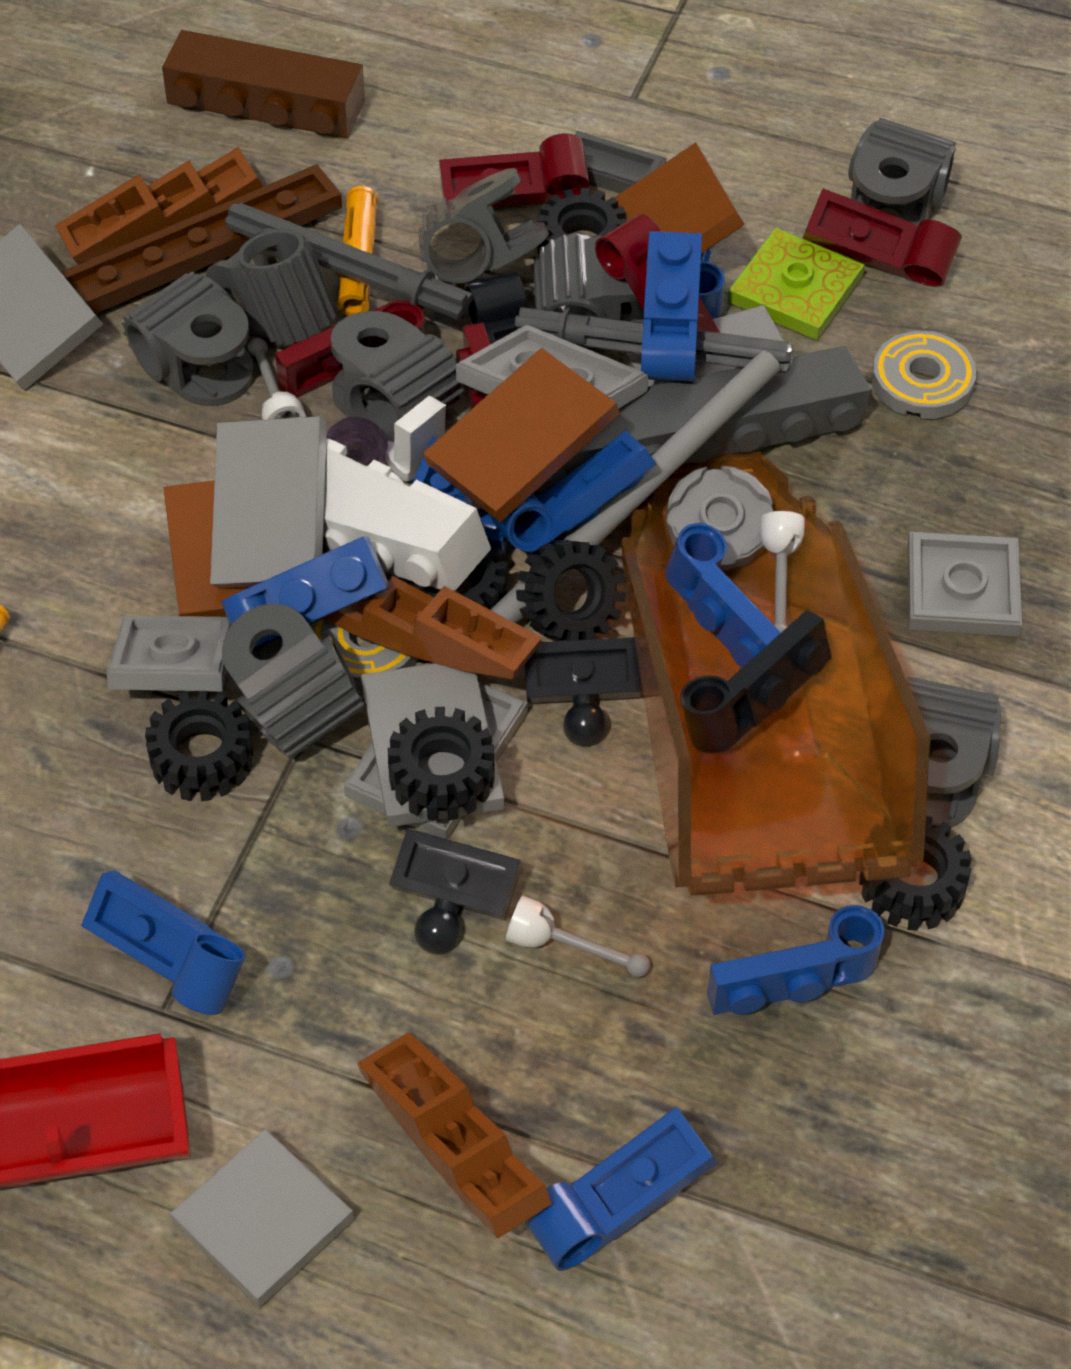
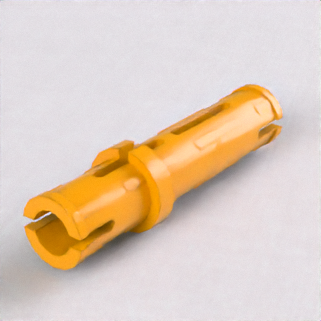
[336,186,378,316]

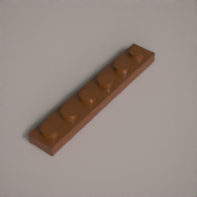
[61,164,342,314]

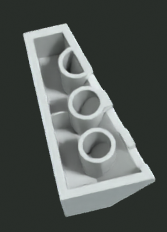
[322,438,491,591]

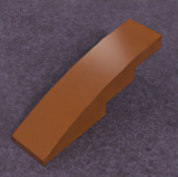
[55,147,263,263]
[323,576,542,679]
[357,1032,552,1239]

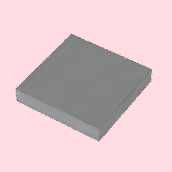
[907,532,1022,637]
[106,615,231,692]
[170,1129,354,1308]

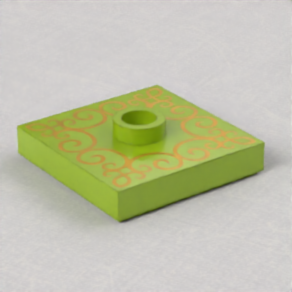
[728,228,865,340]

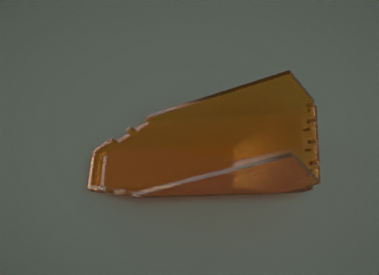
[621,452,930,896]

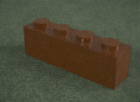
[162,30,365,139]

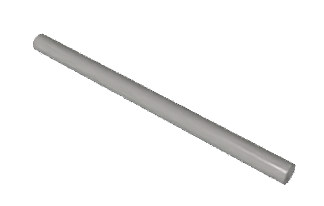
[491,350,781,623]

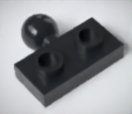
[524,637,641,747]
[389,828,523,955]

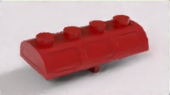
[0,1033,191,1188]

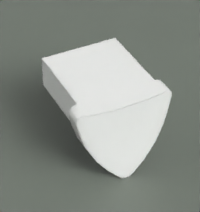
[382,395,446,481]

